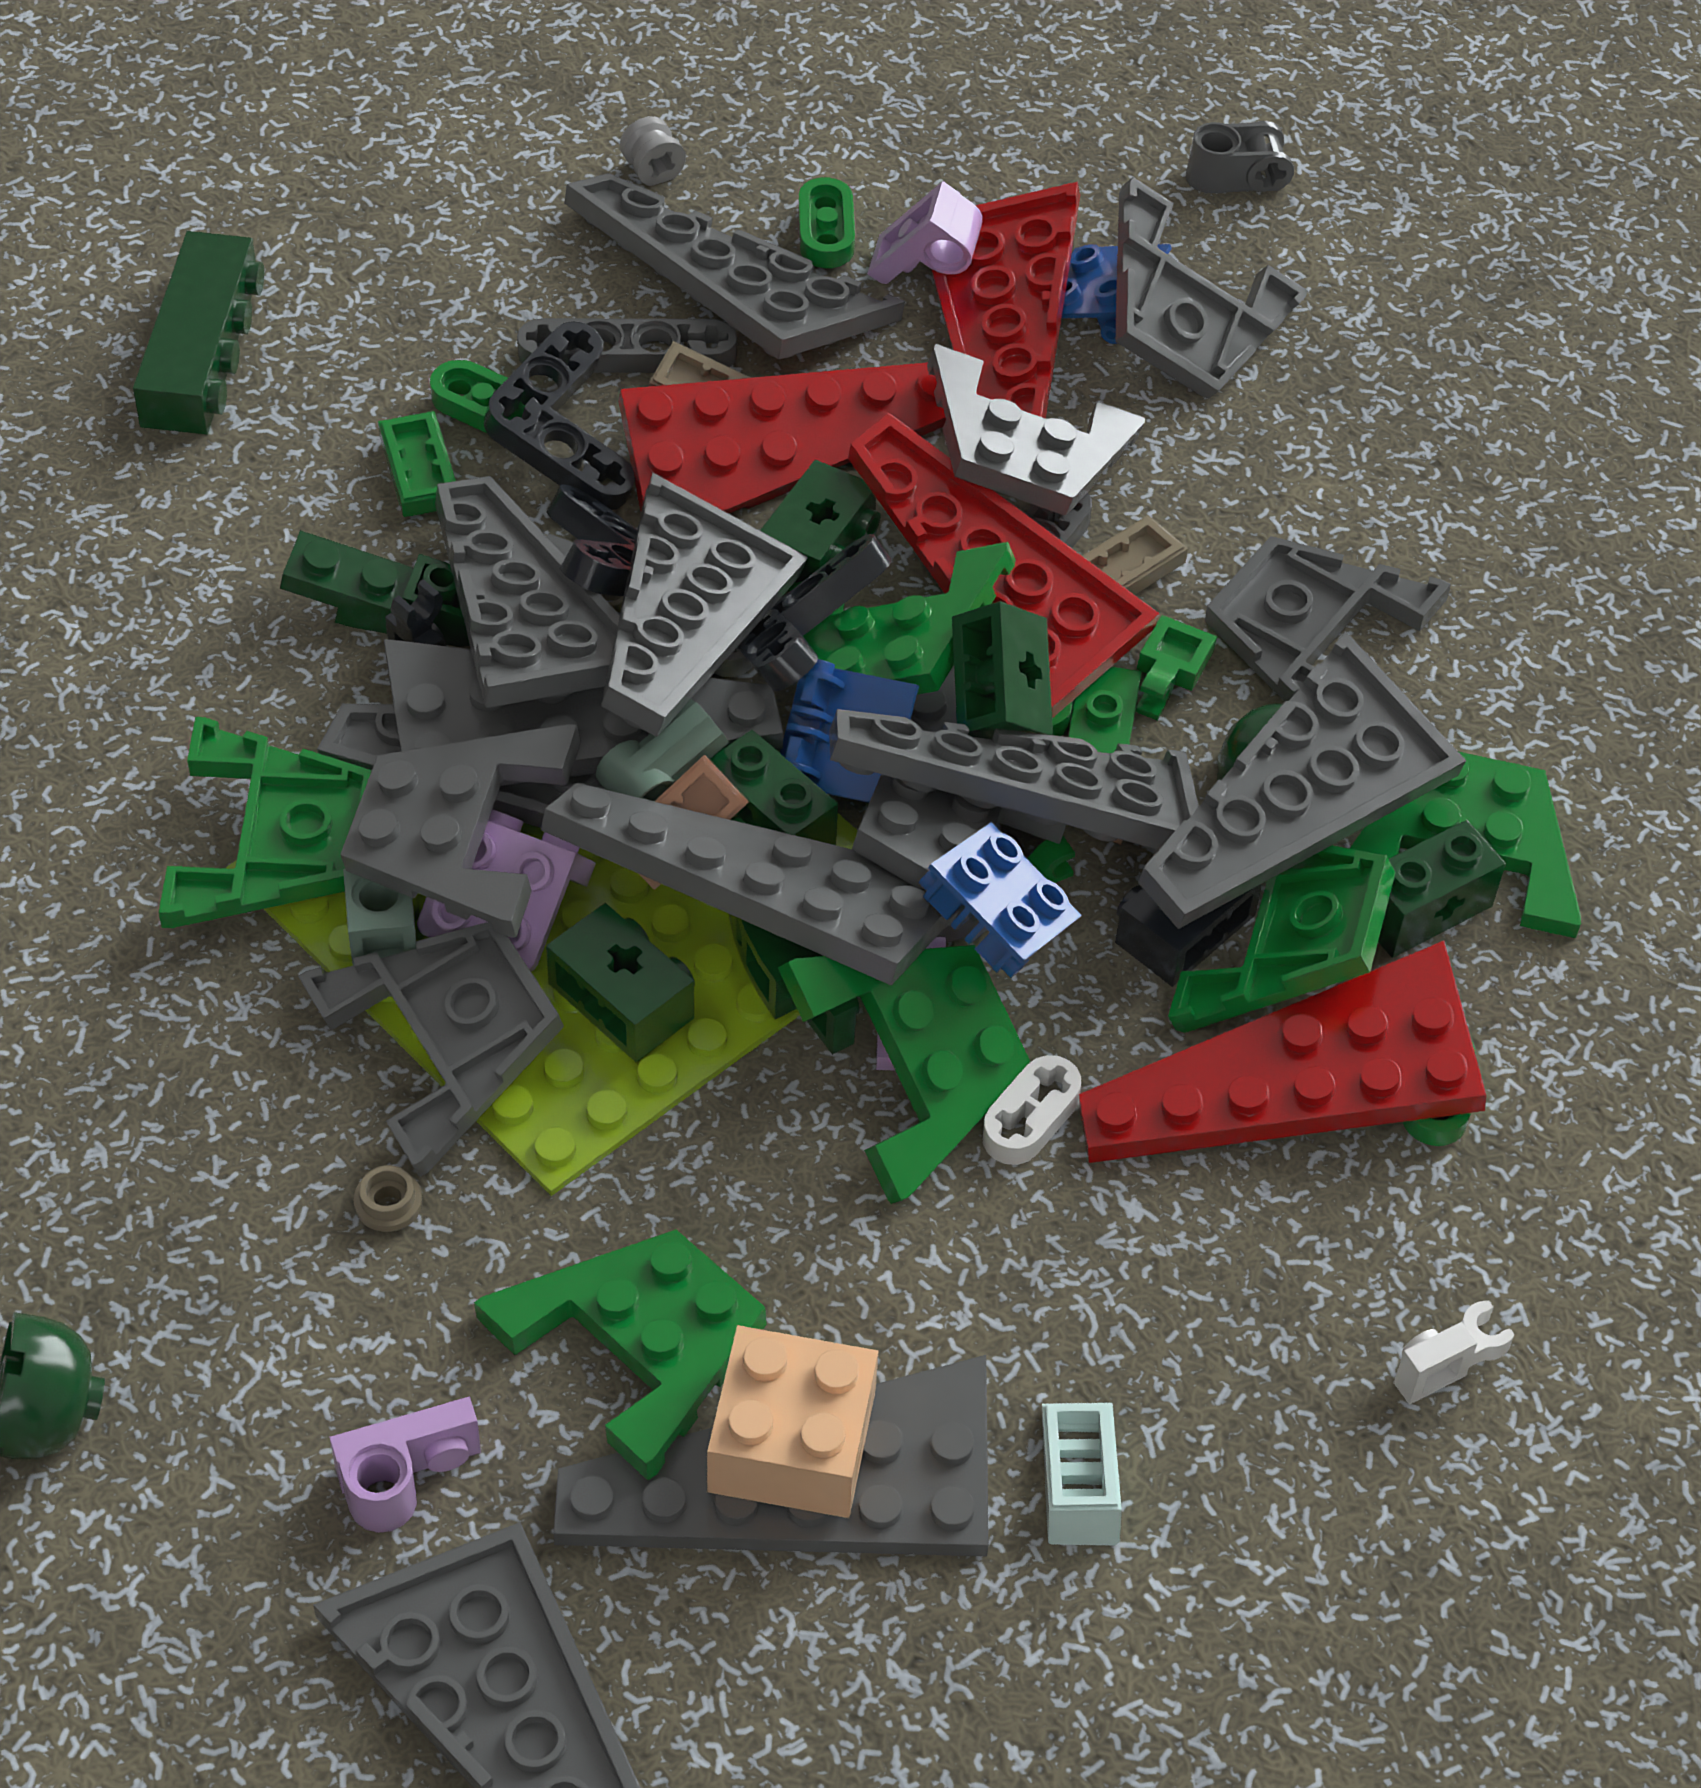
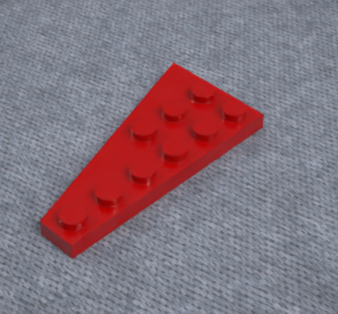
[930,181,1080,419]
[618,362,946,514]
[848,413,1160,718]
[1078,940,1487,1163]

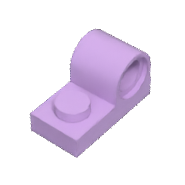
[867,181,983,284]
[330,1396,481,1533]

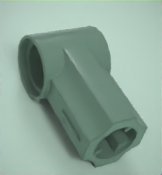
[596,699,729,801]

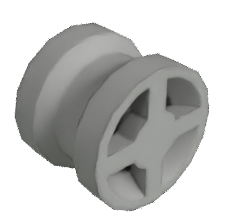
[620,116,686,186]

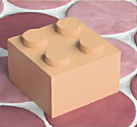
[707,1325,878,1518]

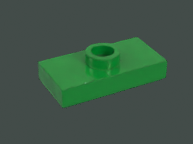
[378,411,456,517]
[1068,667,1142,753]

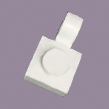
[1394,1301,1515,1405]

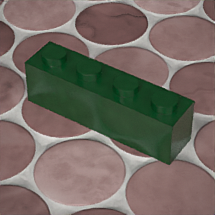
[133,231,264,435]

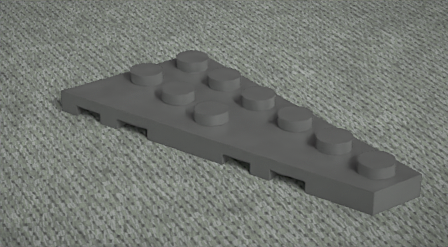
[435,476,620,708]
[541,783,958,986]
[554,1355,989,1556]

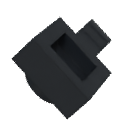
[385,579,447,646]

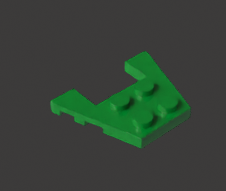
[788,542,1016,695]
[158,717,372,928]
[1349,751,1582,938]
[1168,845,1396,1033]
[778,945,1030,1204]
[474,1229,767,1480]

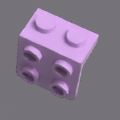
[417,810,596,971]

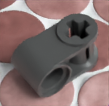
[1186,121,1294,193]

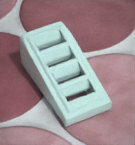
[1042,1403,1122,1545]

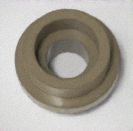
[354,1165,423,1232]

